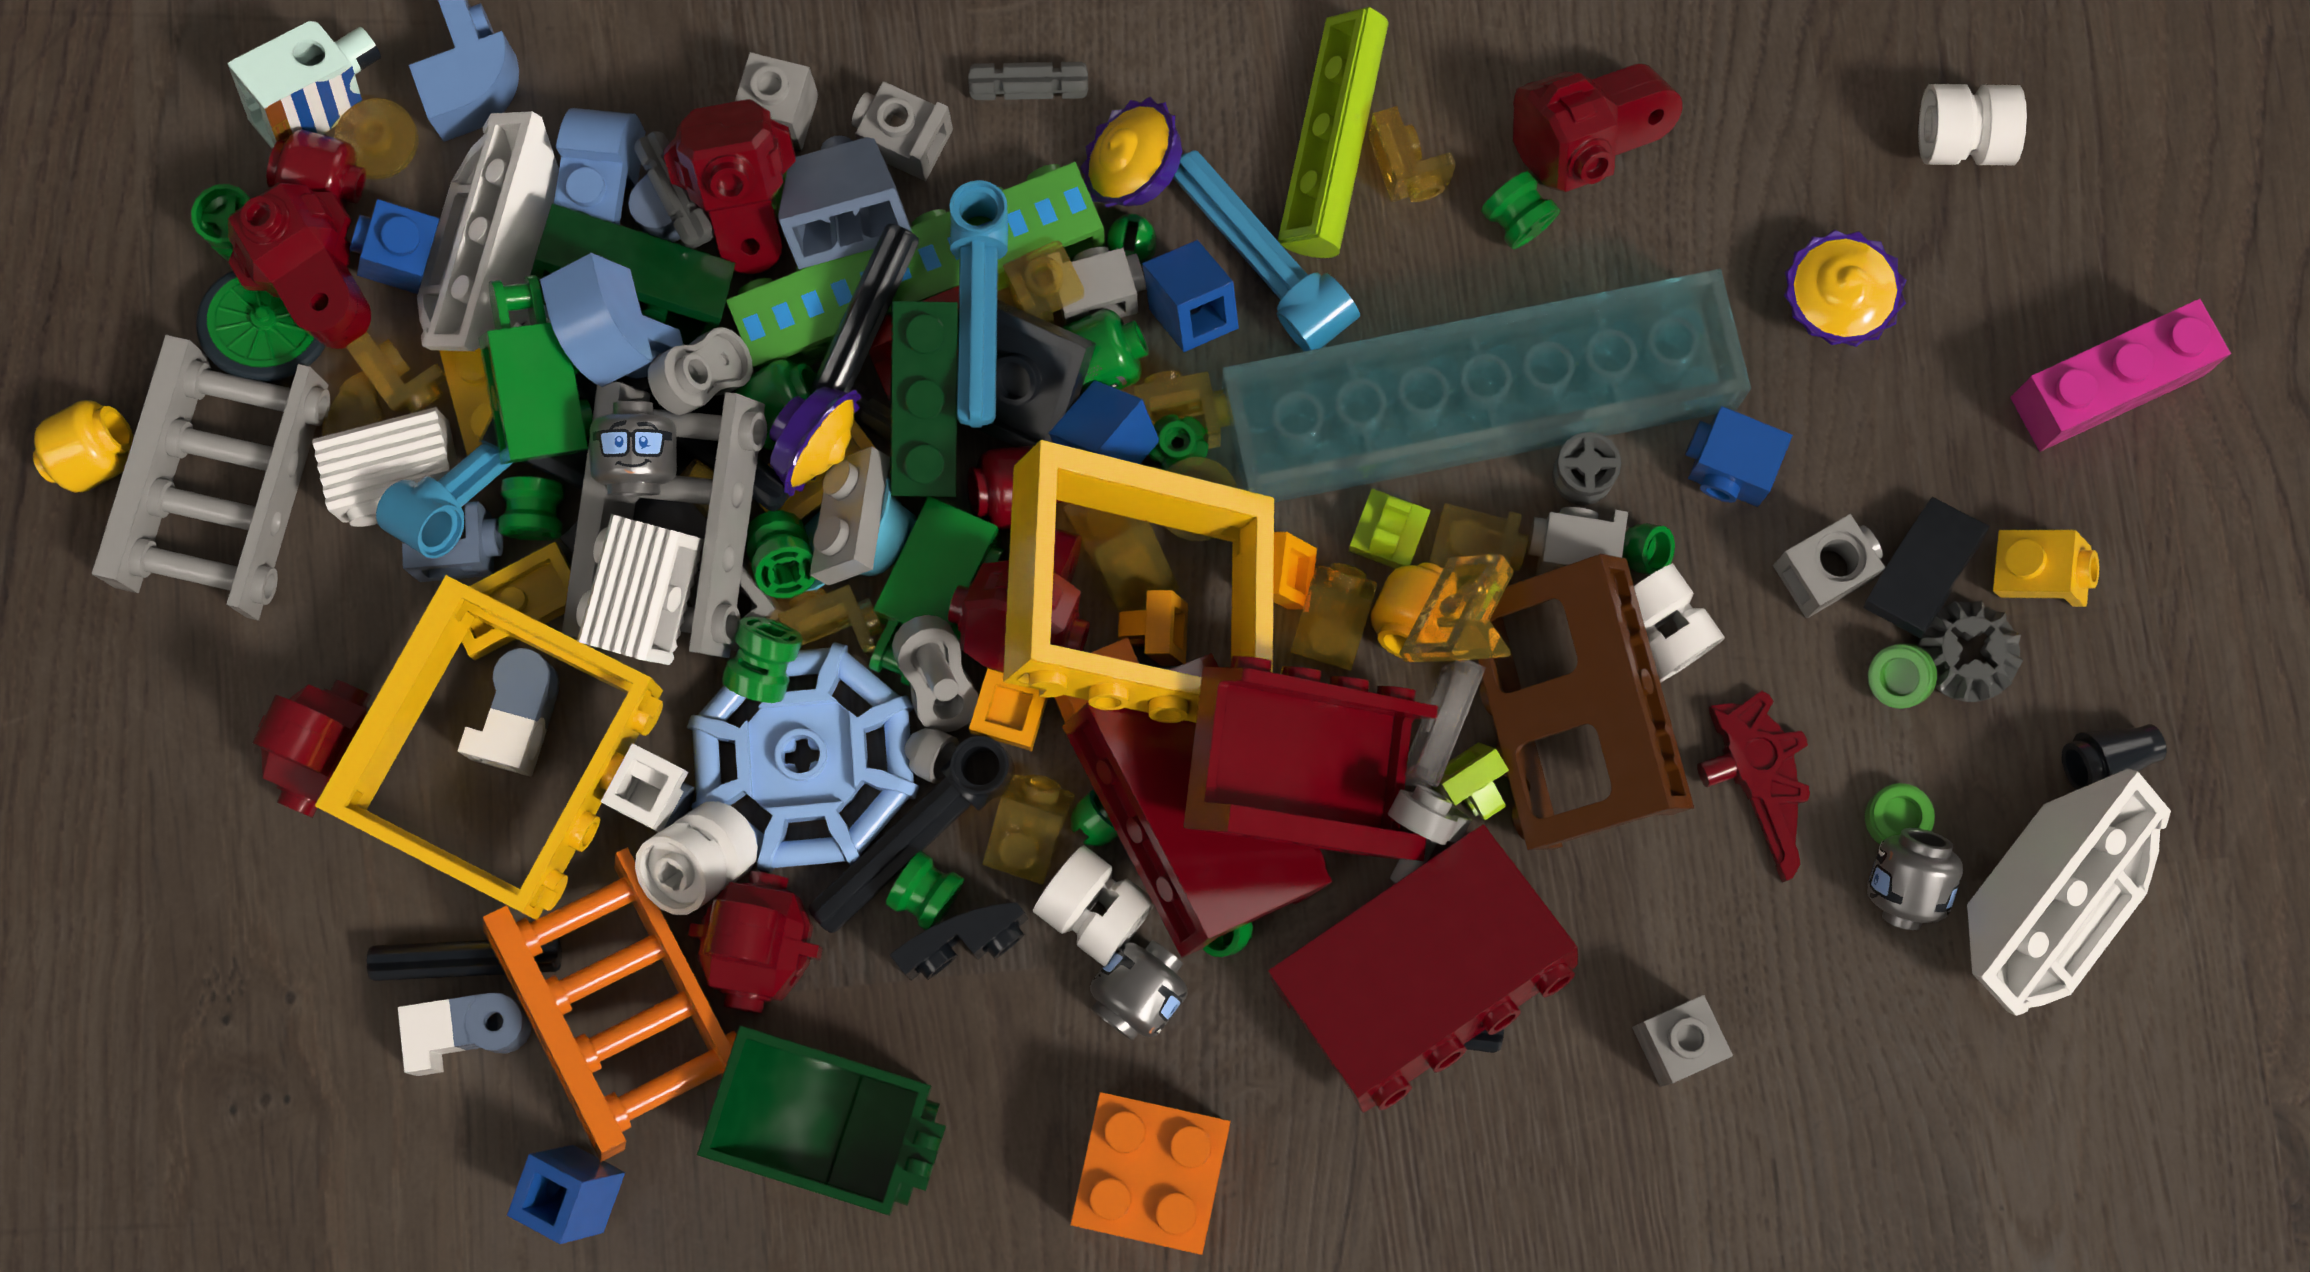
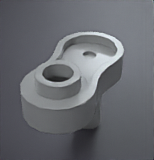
[648,327,753,415]
[892,615,978,733]
[1388,784,1472,883]

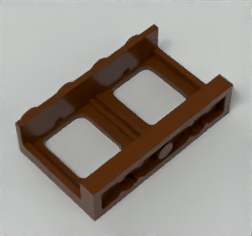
[1463,554,1694,850]

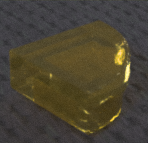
[322,370,386,436]

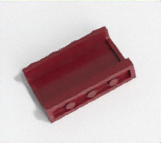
[1062,653,1332,958]
[1184,656,1438,862]
[1268,824,1578,1113]

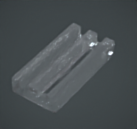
[1405,659,1486,788]

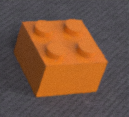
[1071,1092,1231,1255]

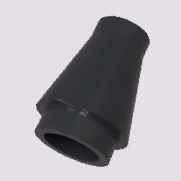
[2062,724,2167,790]

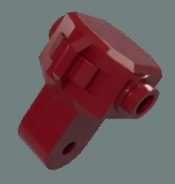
[1513,64,1683,192]
[664,99,796,274]
[228,183,371,349]
[948,528,1090,673]
[252,680,372,818]
[688,871,823,1014]

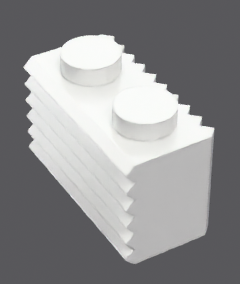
[312,407,459,527]
[576,514,704,665]

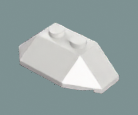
[417,111,559,351]
[1967,768,2171,1016]

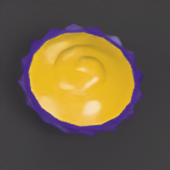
[1080,97,1182,208]
[1784,229,1907,347]
[769,387,861,496]

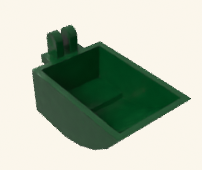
[697,1026,946,1216]

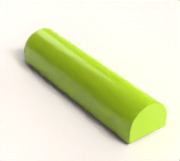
[1278,7,1388,258]

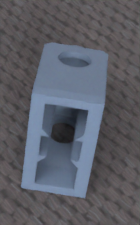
[778,136,912,269]

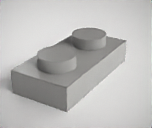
[810,446,890,586]

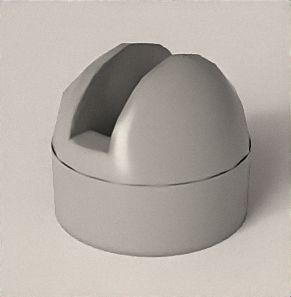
[904,728,959,784]

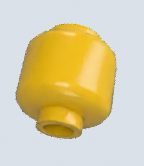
[33,400,134,493]
[1371,563,1464,661]

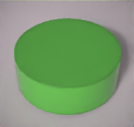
[1868,643,1937,709]
[1865,783,1935,844]

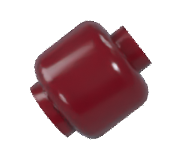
[266,130,366,208]
[967,446,1062,531]

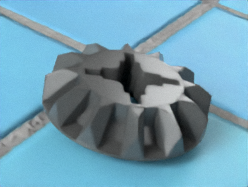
[1918,600,2023,702]

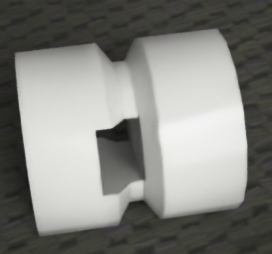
[1918,84,2027,165]
[1634,563,1725,683]
[635,801,758,915]
[1033,845,1154,967]

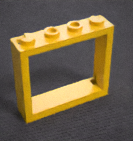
[1003,440,1274,723]
[315,575,663,920]

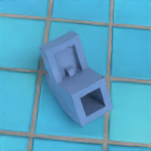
[409,0,519,142]
[554,108,645,225]
[540,253,683,387]

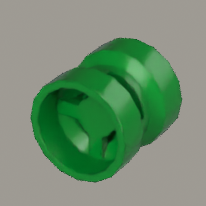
[191,184,251,261]
[745,510,815,599]
[722,616,803,703]

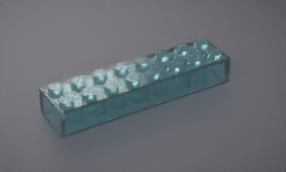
[1222,269,1751,503]

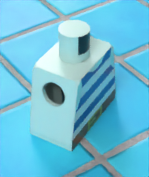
[227,21,381,149]

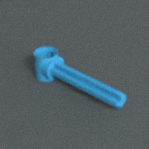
[1173,150,1360,356]
[950,180,1008,428]
[376,443,513,558]

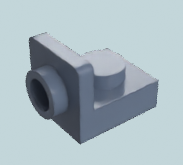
[402,501,503,582]

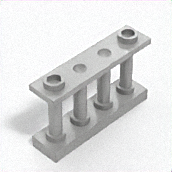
[92,335,330,621]
[562,382,767,658]

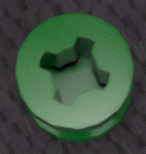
[1481,171,1561,250]
[497,477,565,541]
[886,851,965,931]

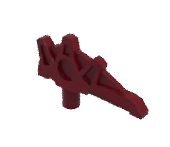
[1697,691,1810,883]

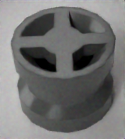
[1552,432,1622,506]

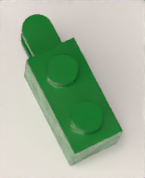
[478,275,593,465]
[869,496,1006,687]

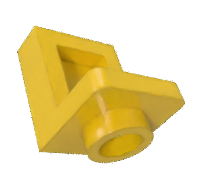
[1993,530,2099,607]

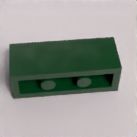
[530,203,735,345]
[890,301,958,497]

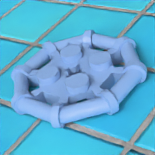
[687,642,919,874]

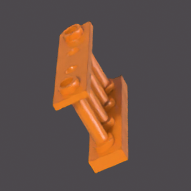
[482,847,737,1163]

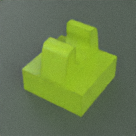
[1349,488,1431,569]
[1426,742,1509,821]

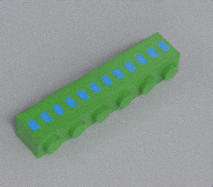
[726,162,1105,372]

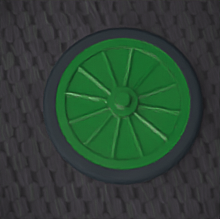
[196,270,326,382]

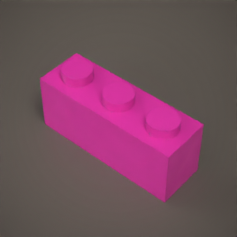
[2010,299,2231,452]

